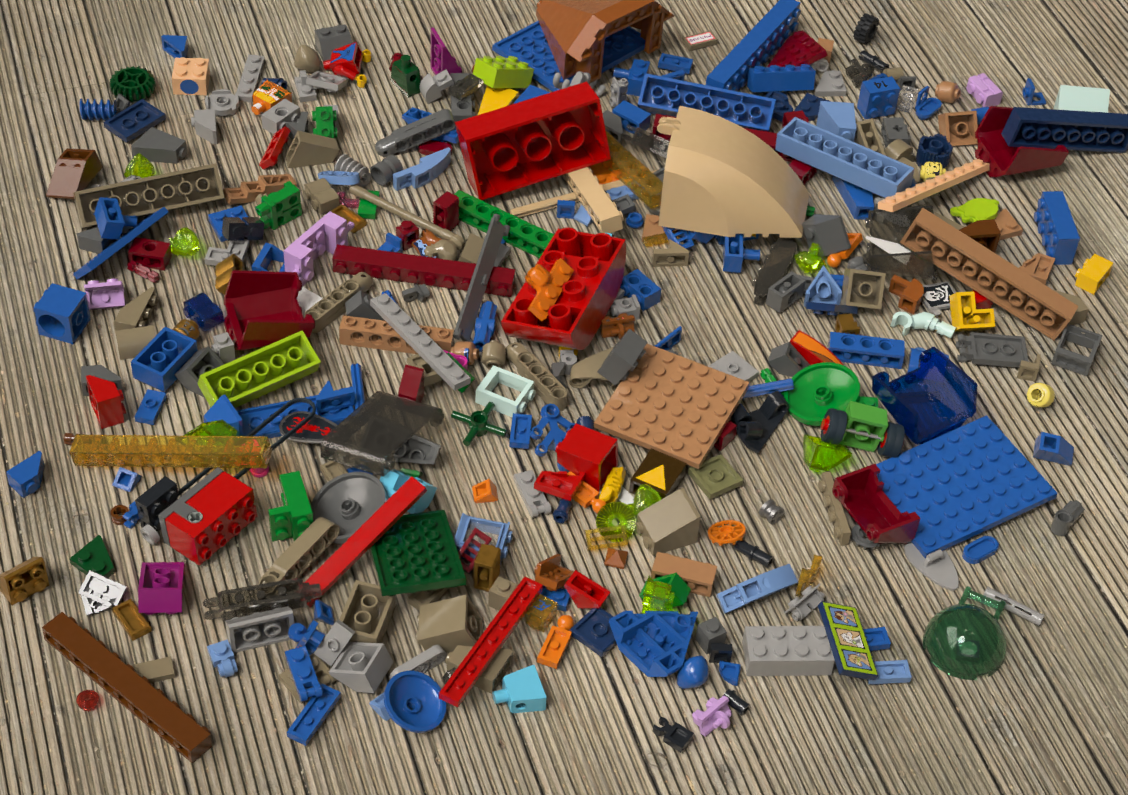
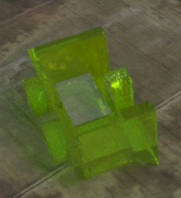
[641,576,675,614]

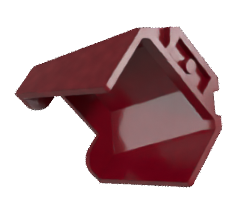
[975,106,1069,178]
[224,270,315,350]

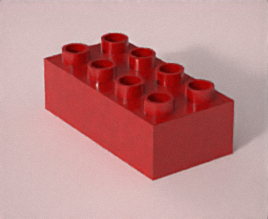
[455,81,611,200]

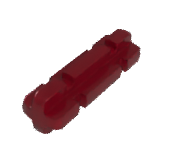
[127,260,160,283]

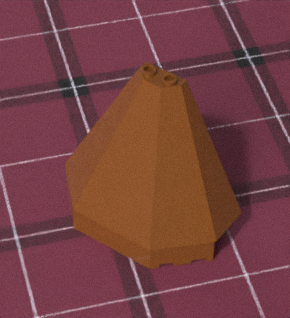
[536,0,675,84]

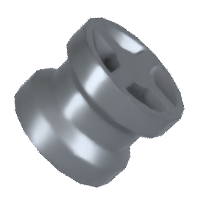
[759,499,784,525]

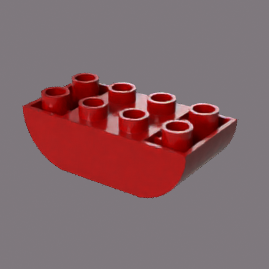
[501,227,626,350]

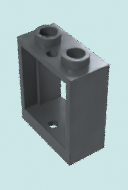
[1051,324,1103,376]

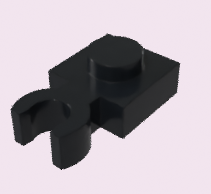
[652,717,694,753]

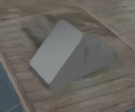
[286,111,309,140]

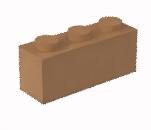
[650,552,717,597]

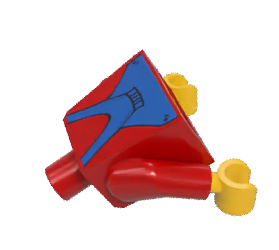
[323,42,371,88]

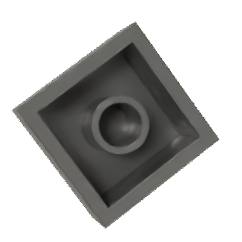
[597,329,648,386]

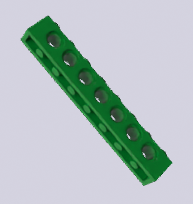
[454,190,554,258]

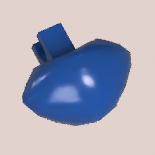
[677,656,709,689]

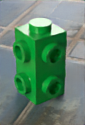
[312,106,337,138]

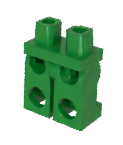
[255,181,302,230]

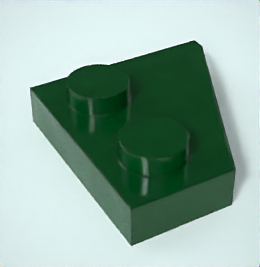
[69,535,115,578]

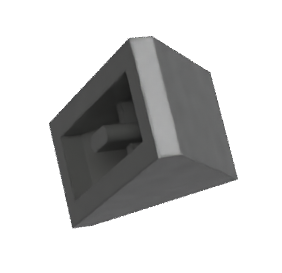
[76,227,114,254]

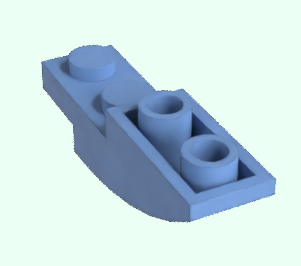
[393,147,451,191]
[716,564,798,614]

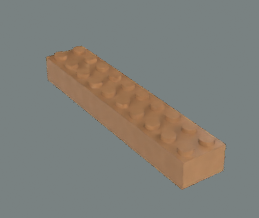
[900,208,1078,341]

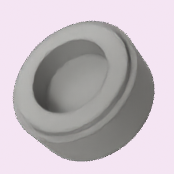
[140,524,160,545]

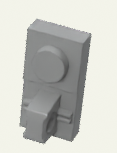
[294,70,317,102]

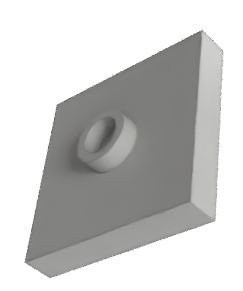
[708,351,759,382]

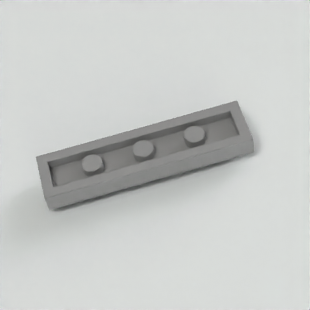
[236,54,265,102]

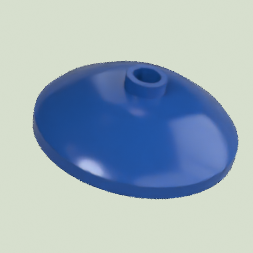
[384,671,446,733]

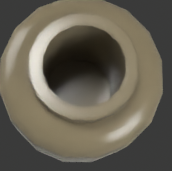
[481,340,506,369]

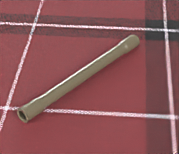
[349,184,455,240]

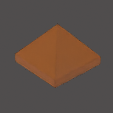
[604,548,628,569]

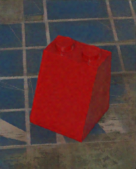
[555,423,618,492]

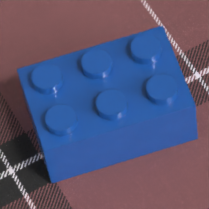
[131,327,198,392]

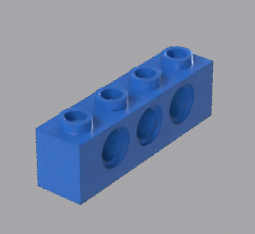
[828,332,905,369]

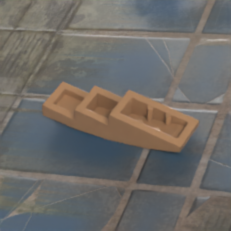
[223,174,297,205]

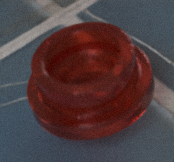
[76,690,99,711]

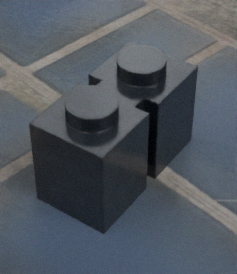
[222,217,264,241]

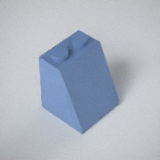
[816,101,856,142]

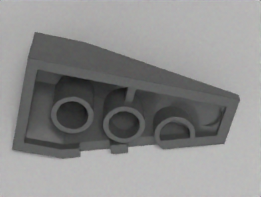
[358,417,442,464]

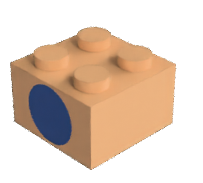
[172,57,210,95]

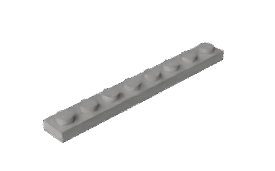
[370,293,471,391]

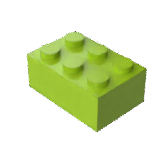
[472,56,534,88]

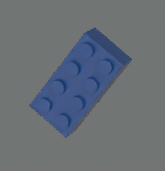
[1034,191,1080,265]

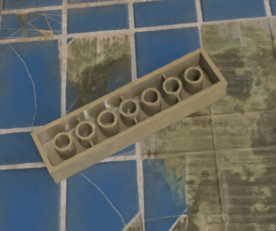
[73,163,224,229]

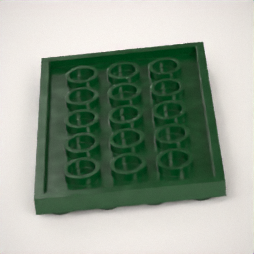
[370,510,466,596]

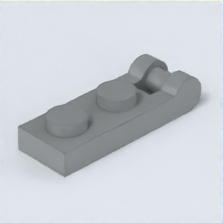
[513,470,552,518]

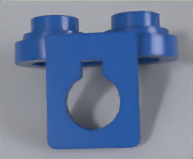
[915,85,942,120]

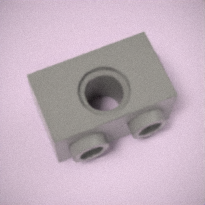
[261,99,300,134]

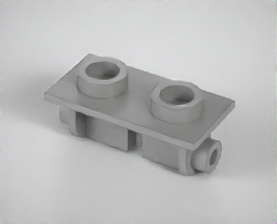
[609,77,628,108]
[784,583,825,621]

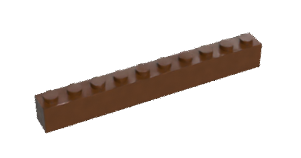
[42,612,212,763]

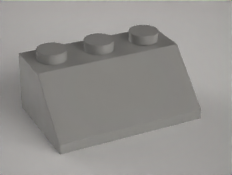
[225,606,294,653]

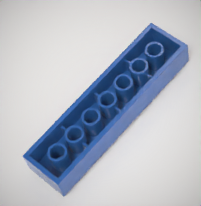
[638,73,776,132]

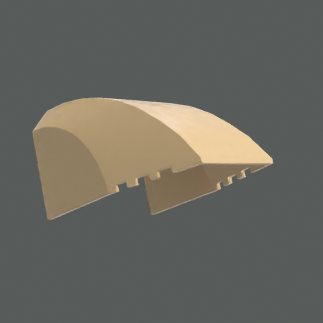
[657,106,809,238]

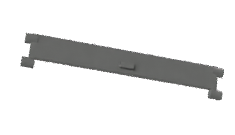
[453,214,510,342]

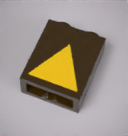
[629,448,687,503]

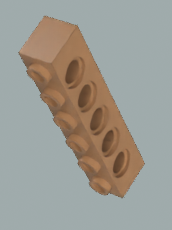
[339,315,454,354]

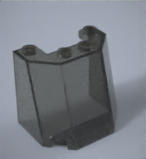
[863,205,938,281]

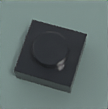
[709,643,733,663]

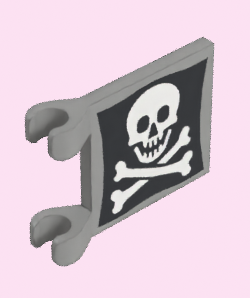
[922,281,955,320]

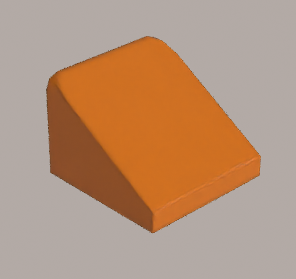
[472,479,498,503]

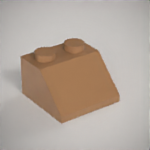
[938,111,978,146]

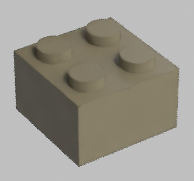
[840,269,886,309]

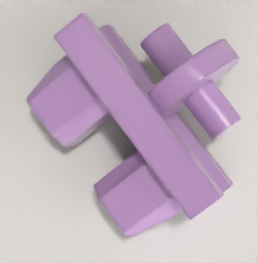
[692,696,732,737]

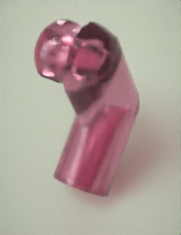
[337,191,359,208]

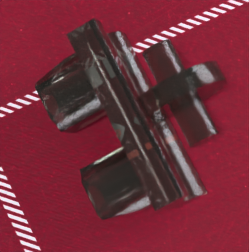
[845,58,874,88]

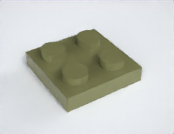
[688,454,743,499]

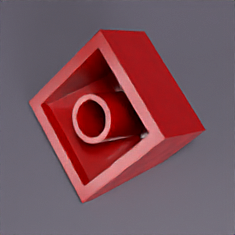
[86,375,126,429]

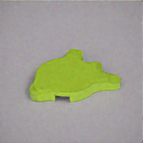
[950,198,999,223]

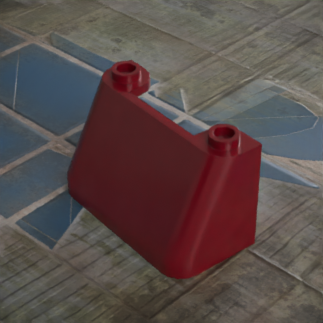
[832,464,921,543]

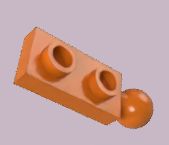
[827,233,863,268]
[567,471,608,514]
[537,615,574,669]

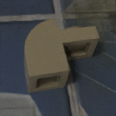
[884,139,916,162]
[406,354,441,387]

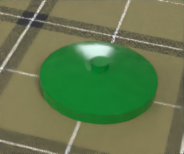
[784,362,861,426]

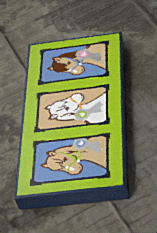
[818,601,878,680]

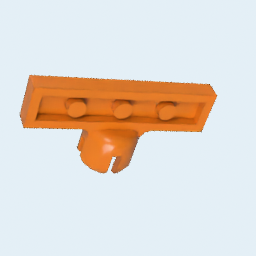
[525,258,574,321]

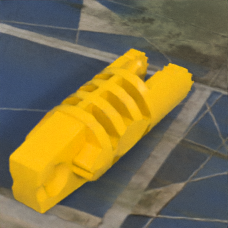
[599,467,626,511]

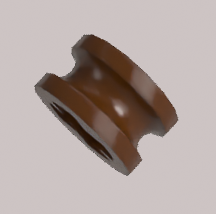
[110,505,129,525]

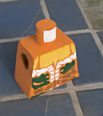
[251,80,292,115]

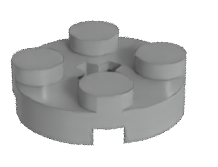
[205,89,239,117]

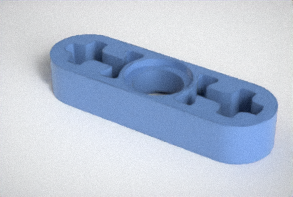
[318,171,360,185]

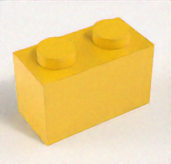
[1075,254,1113,295]

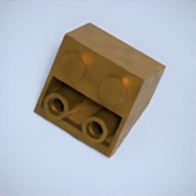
[0,557,50,605]

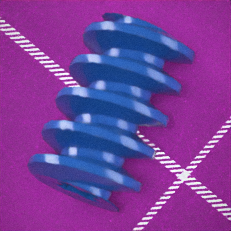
[79,98,117,121]

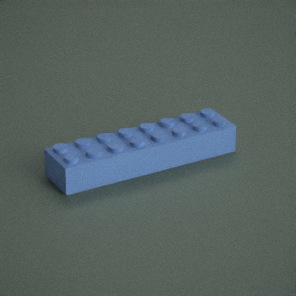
[775,117,914,198]

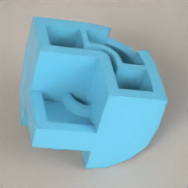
[380,467,437,514]

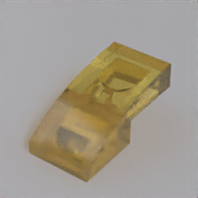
[795,555,822,597]

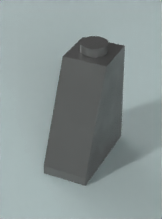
[131,127,187,164]

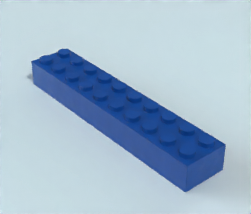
[706,0,801,92]

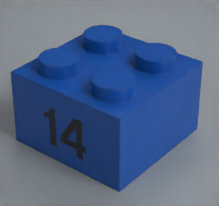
[857,76,900,119]

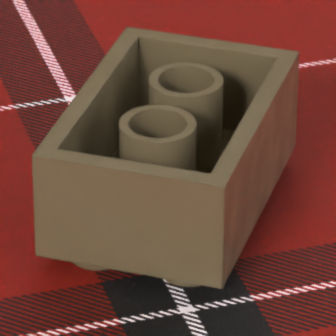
[339,580,396,643]

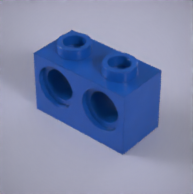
[620,269,661,311]

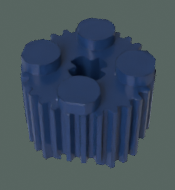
[916,134,953,168]

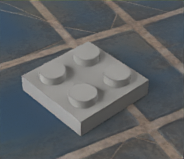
[306,71,349,92]

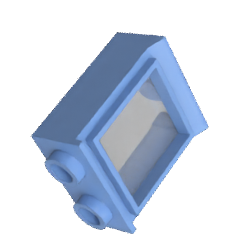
[454,513,513,566]

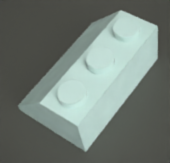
[1053,85,1110,113]

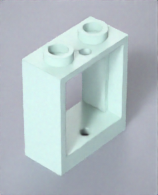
[475,365,536,417]

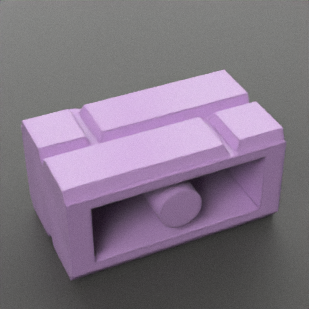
[966,73,1003,107]

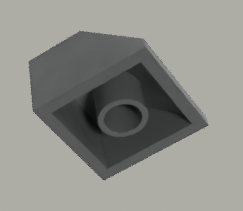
[314,24,353,61]
[802,214,851,256]
[174,346,224,397]

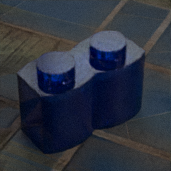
[183,293,224,332]

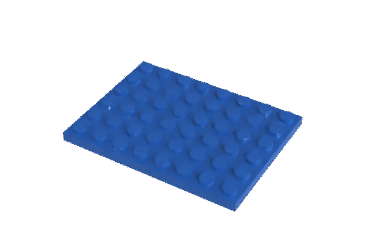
[492,21,645,92]
[876,415,1057,559]

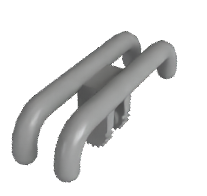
[553,71,606,97]

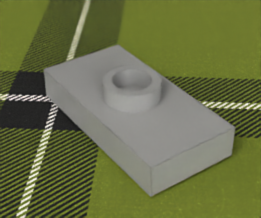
[314,619,355,666]

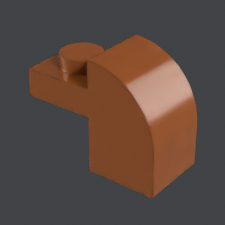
[888,275,924,314]

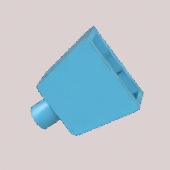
[492,665,547,713]

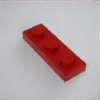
[259,126,291,170]

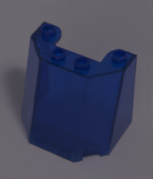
[872,346,978,445]

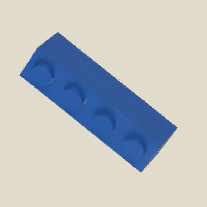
[747,64,816,92]

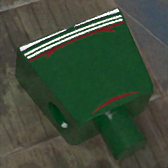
[390,55,421,98]

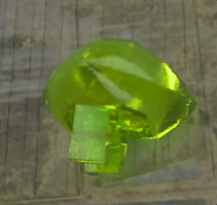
[124,153,156,178]
[169,227,200,256]
[795,242,827,274]
[627,484,661,515]

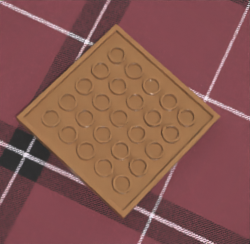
[594,344,750,469]

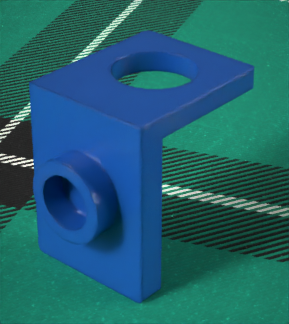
[1022,78,1046,106]

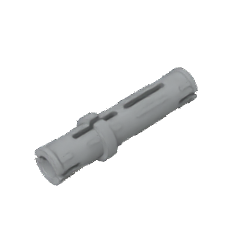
[982,586,1045,626]

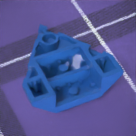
[609,611,698,677]

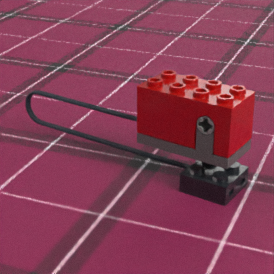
[135,398,316,566]

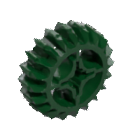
[109,66,156,103]

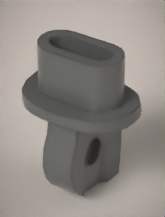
[402,284,430,302]

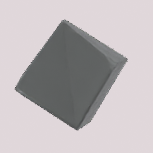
[551,362,568,388]

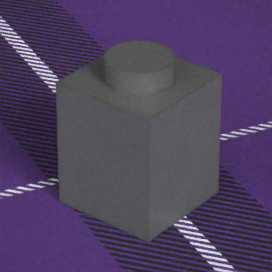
[695,617,727,655]

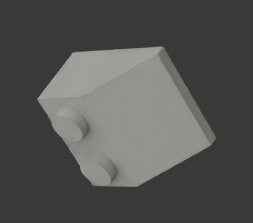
[329,642,393,693]

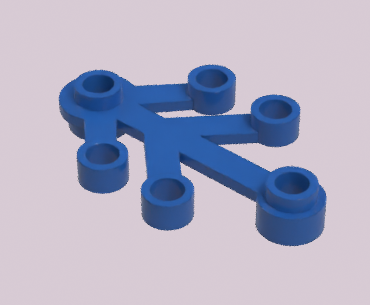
[530,404,575,472]

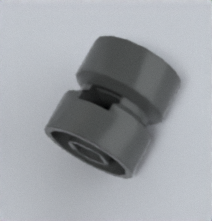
[370,155,403,186]

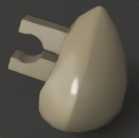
[294,45,320,73]

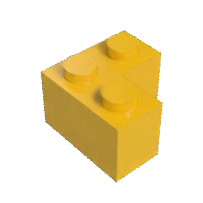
[949,291,995,332]

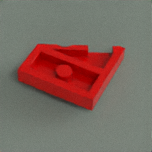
[534,471,586,501]

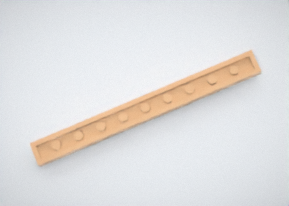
[878,159,990,212]

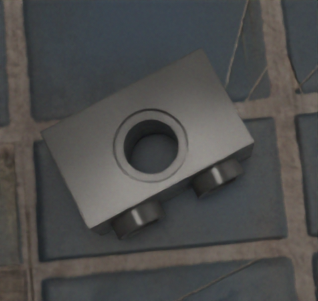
[766,271,806,313]

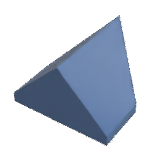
[803,265,842,307]

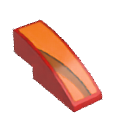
[790,330,844,365]

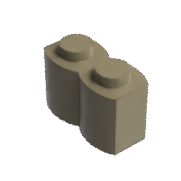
[303,178,340,214]

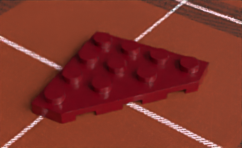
[767,30,828,67]

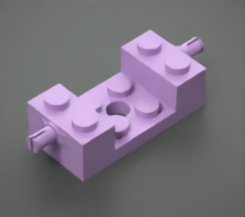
[284,211,355,286]

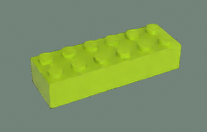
[198,331,321,408]

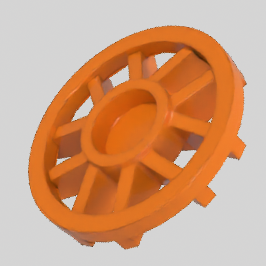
[708,520,746,546]

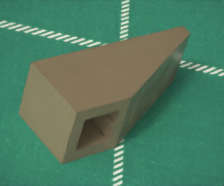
[114,287,158,333]

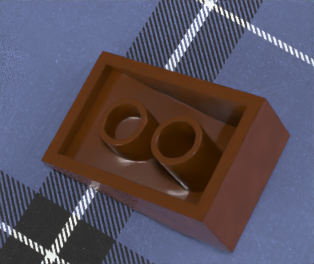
[959,219,1001,253]

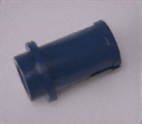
[553,499,572,523]

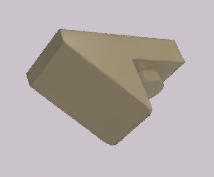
[652,239,689,267]

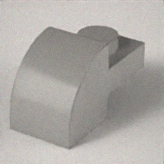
[420,70,454,104]

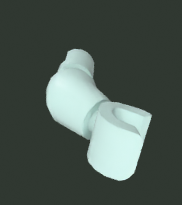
[890,312,956,338]

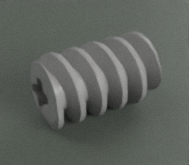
[334,154,371,188]

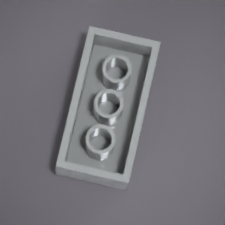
[742,626,835,676]

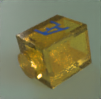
[526,594,558,633]

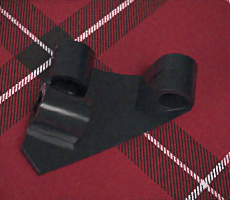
[731,391,789,453]

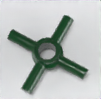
[451,402,507,446]

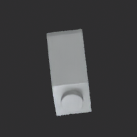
[191,109,217,144]

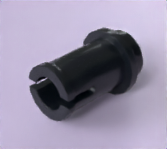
[723,689,750,716]

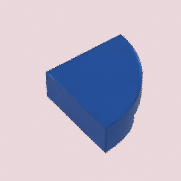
[719,661,741,686]

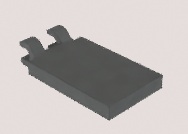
[956,332,1029,367]

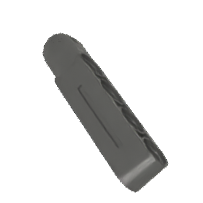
[375,109,456,157]

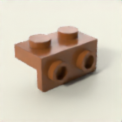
[535,554,574,591]

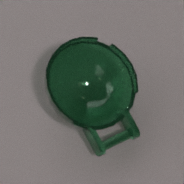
[923,586,1007,680]

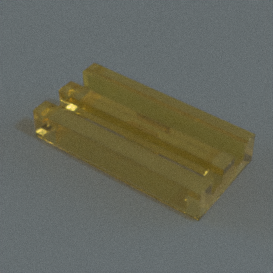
[584,525,628,551]

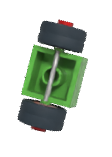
[821,401,905,458]

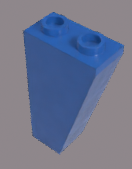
[832,175,874,220]

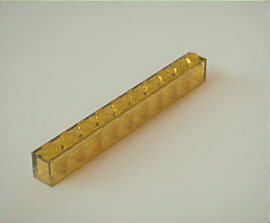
[69,435,272,468]

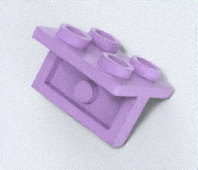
[84,279,125,310]

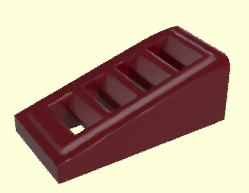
[458,527,492,574]

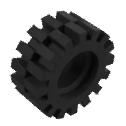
[853,13,879,45]

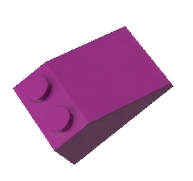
[430,27,462,75]
[138,562,184,615]

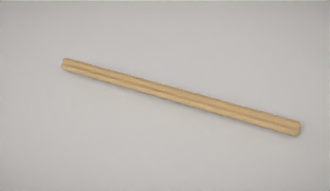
[510,169,659,218]

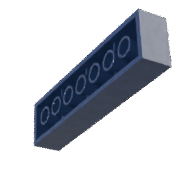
[1001,107,1128,153]

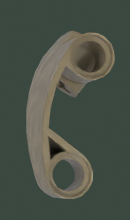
[569,347,621,391]

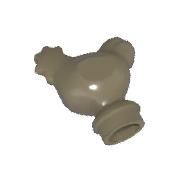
[424,234,465,261]

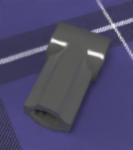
[1051,500,1085,536]

